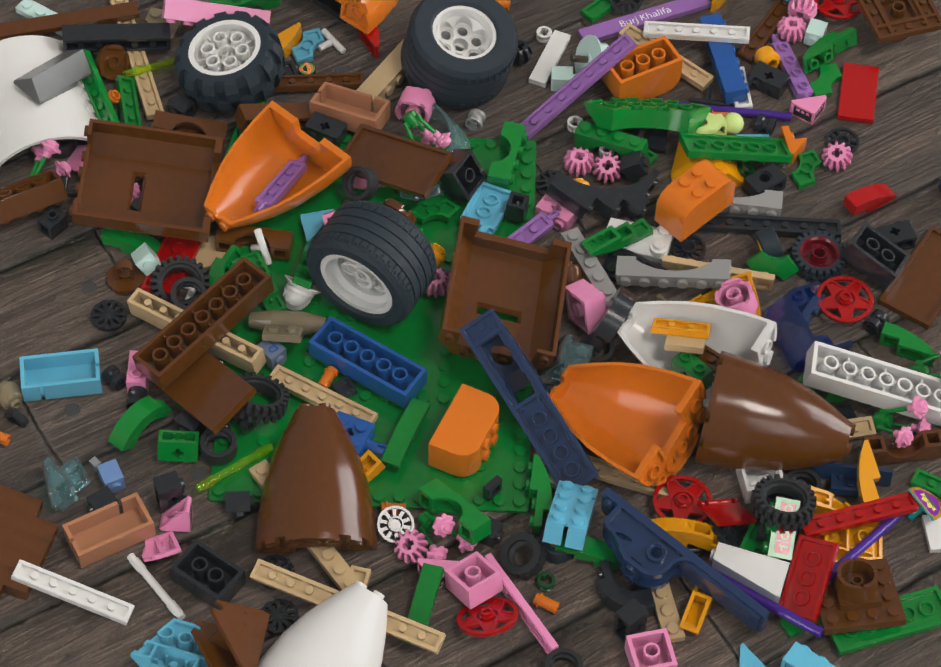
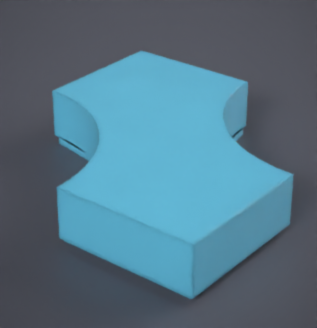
[291,28,325,65]

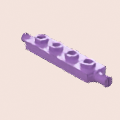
[770,34,814,99]
[253,154,308,213]
[507,209,560,244]

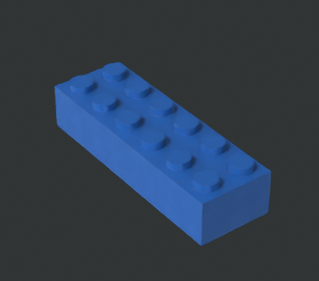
[308,316,427,409]

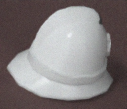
[283,275,321,311]

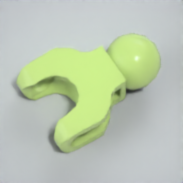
[695,112,744,135]

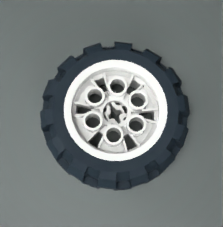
[174,11,286,115]

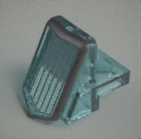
[543,334,594,380]
[42,456,90,511]

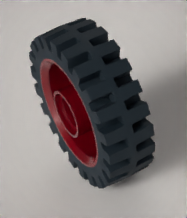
[791,230,846,284]

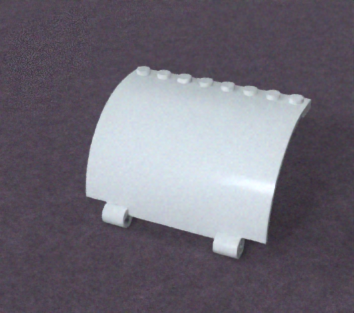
[0,35,98,166]

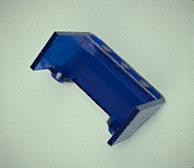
[764,281,853,372]

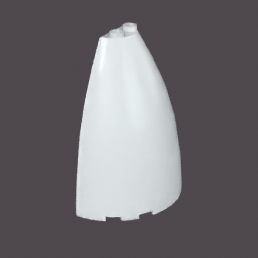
[617,301,777,412]
[257,580,388,667]

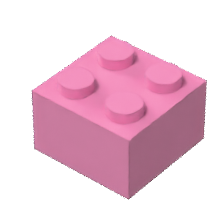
[565,279,606,334]
[444,551,503,610]
[624,628,678,667]

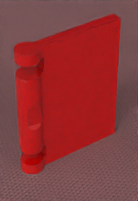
[697,498,756,527]

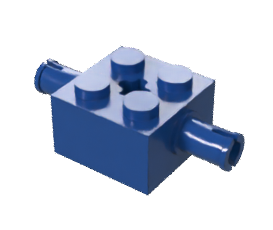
[337,411,387,457]

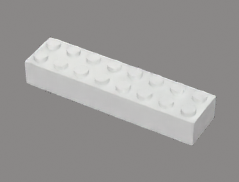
[803,341,941,426]

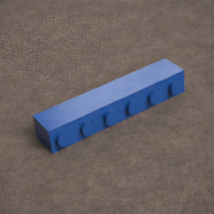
[700,13,749,105]

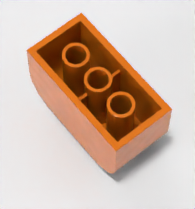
[601,35,683,101]
[654,160,736,242]
[428,384,499,477]

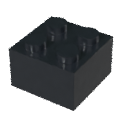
[439,149,487,201]

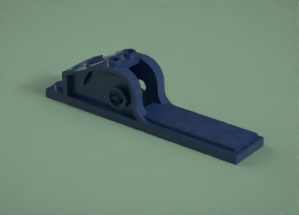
[459,308,600,486]
[601,486,770,632]

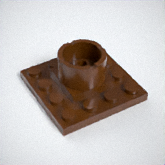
[856,0,941,43]
[819,558,907,635]

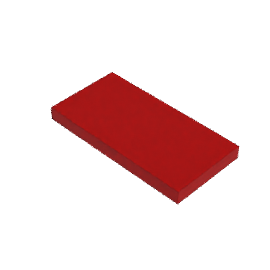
[837,62,879,124]
[140,237,203,297]
[779,534,840,623]

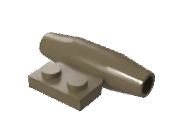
[249,310,327,343]

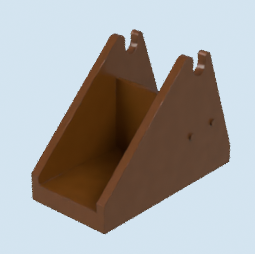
[191,600,270,667]

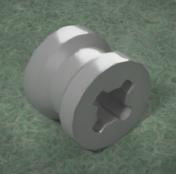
[465,109,486,132]

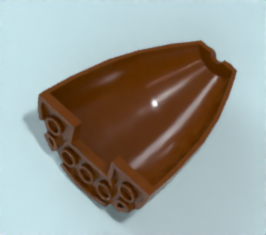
[695,351,856,471]
[255,403,377,554]

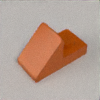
[779,126,807,166]

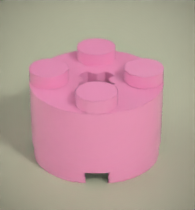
[395,86,436,128]
[715,278,758,315]

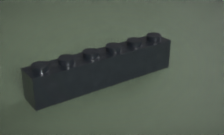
[62,23,171,52]

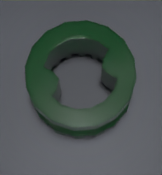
[737,161,755,178]
[537,572,555,593]

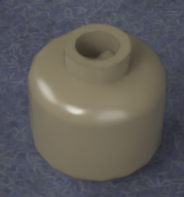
[0,381,23,410]

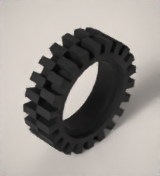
[150,255,210,306]
[235,372,290,424]
[751,474,817,531]

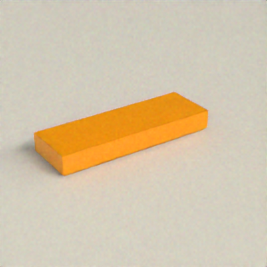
[651,317,712,339]

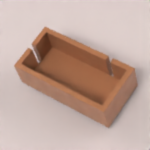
[309,81,390,133]
[62,492,156,568]

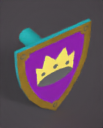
[907,487,941,521]

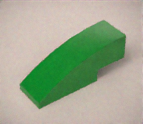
[101,228,162,255]
[879,322,936,367]

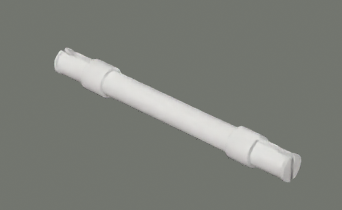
[127,553,186,620]

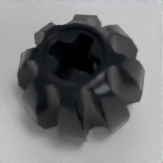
[513,39,532,66]

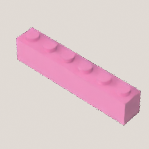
[162,0,271,26]

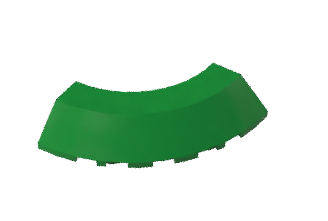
[584,97,711,133]

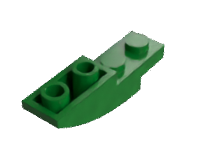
[803,27,857,74]
[525,454,552,536]

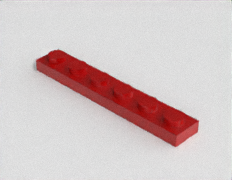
[801,491,919,538]

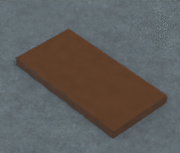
[344,124,454,199]
[878,226,941,330]
[149,351,257,435]

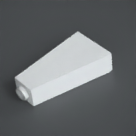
[709,542,790,603]

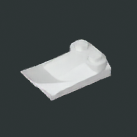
[607,218,674,264]

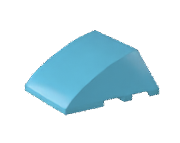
[130,618,209,667]

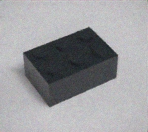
[840,222,911,290]
[171,539,246,610]

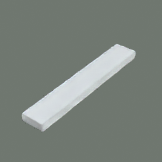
[643,21,750,44]
[11,559,135,626]

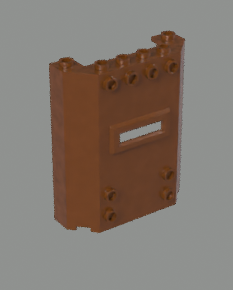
[69,119,224,242]
[438,216,572,370]

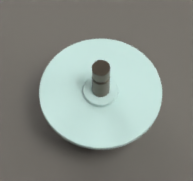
[570,35,609,79]

